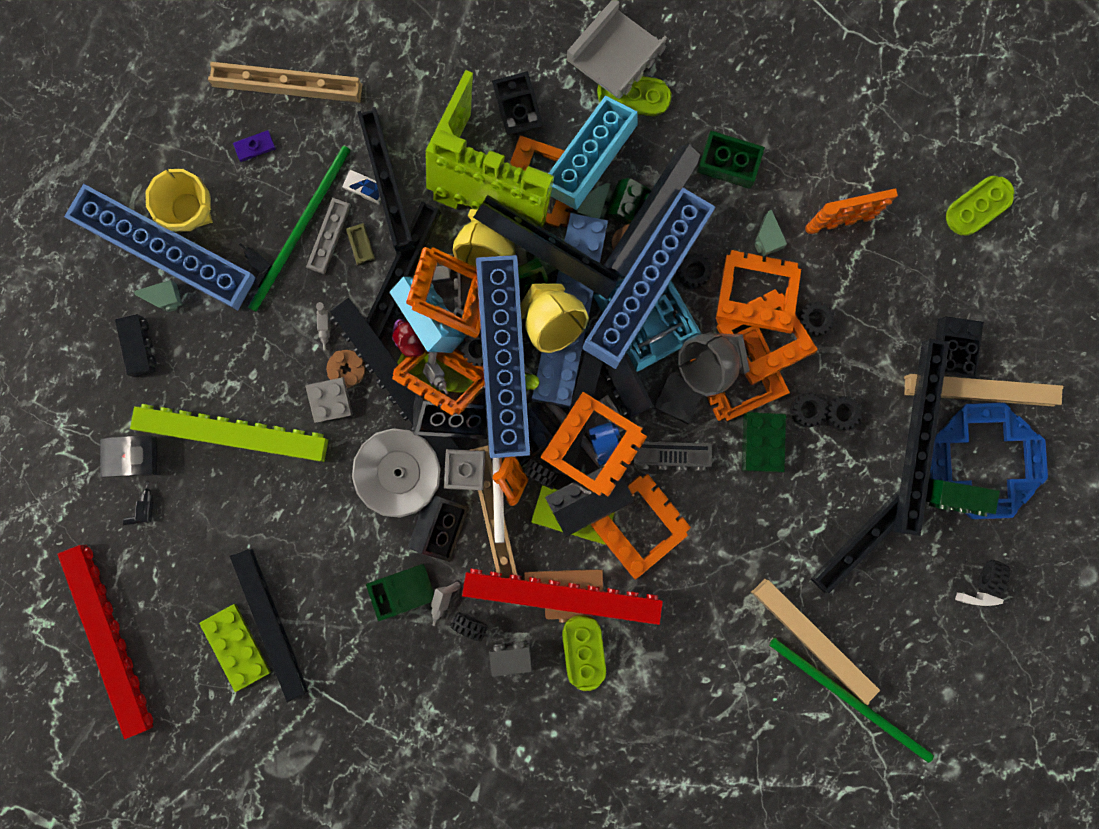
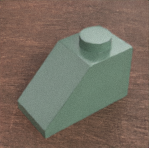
[755,210,787,257]
[134,280,183,312]

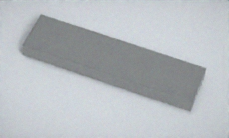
[306,197,351,275]

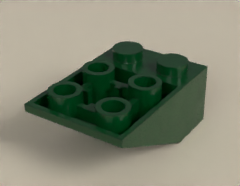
[606,178,651,225]
[366,563,434,622]

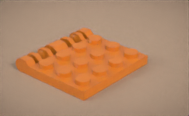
[805,188,898,234]

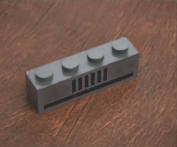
[633,442,712,471]

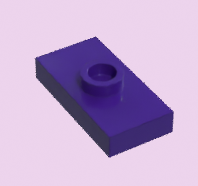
[233,130,276,162]

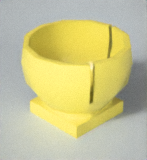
[146,169,213,233]
[452,209,516,267]
[520,284,589,353]

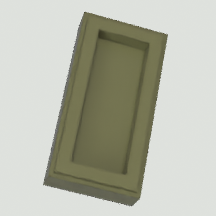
[346,223,376,265]

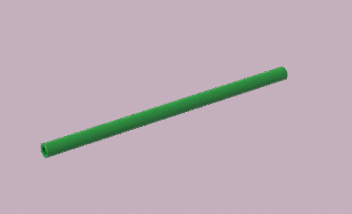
[248,145,351,312]
[769,638,934,763]

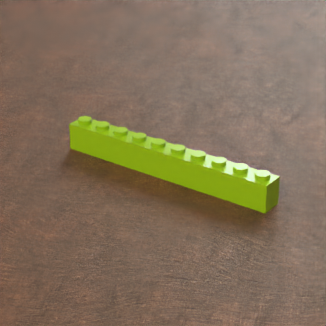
[130,404,329,462]

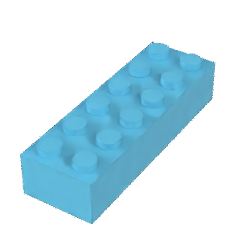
[548,95,638,210]

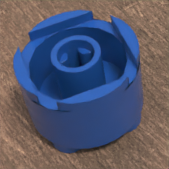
[588,422,621,466]

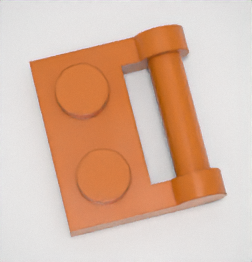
[493,456,529,506]

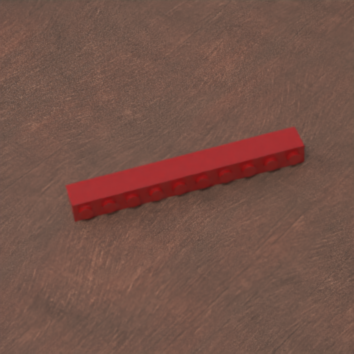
[57,545,153,740]
[462,569,663,625]

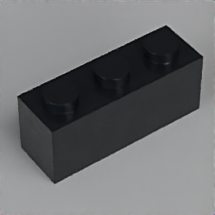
[115,314,157,377]

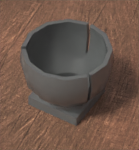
[678,332,750,396]

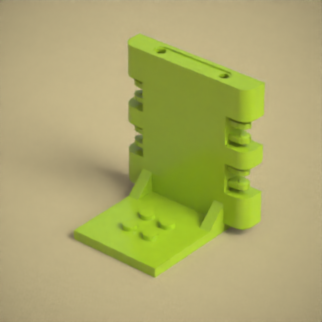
[426,70,554,228]

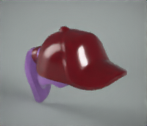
[392,319,425,357]

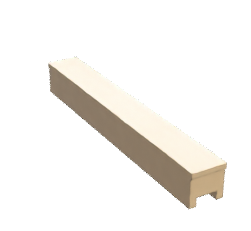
[208,62,362,103]
[904,374,1063,407]
[470,445,518,577]
[751,579,880,705]

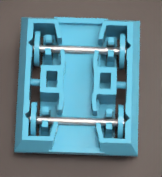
[593,278,702,372]

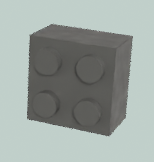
[489,641,532,677]

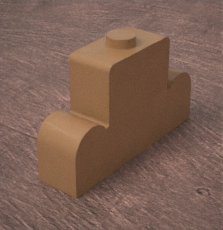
[524,569,603,622]

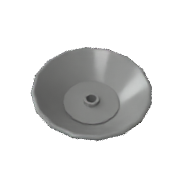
[352,428,441,518]

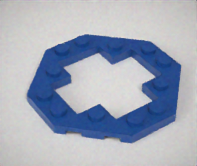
[930,403,1048,519]

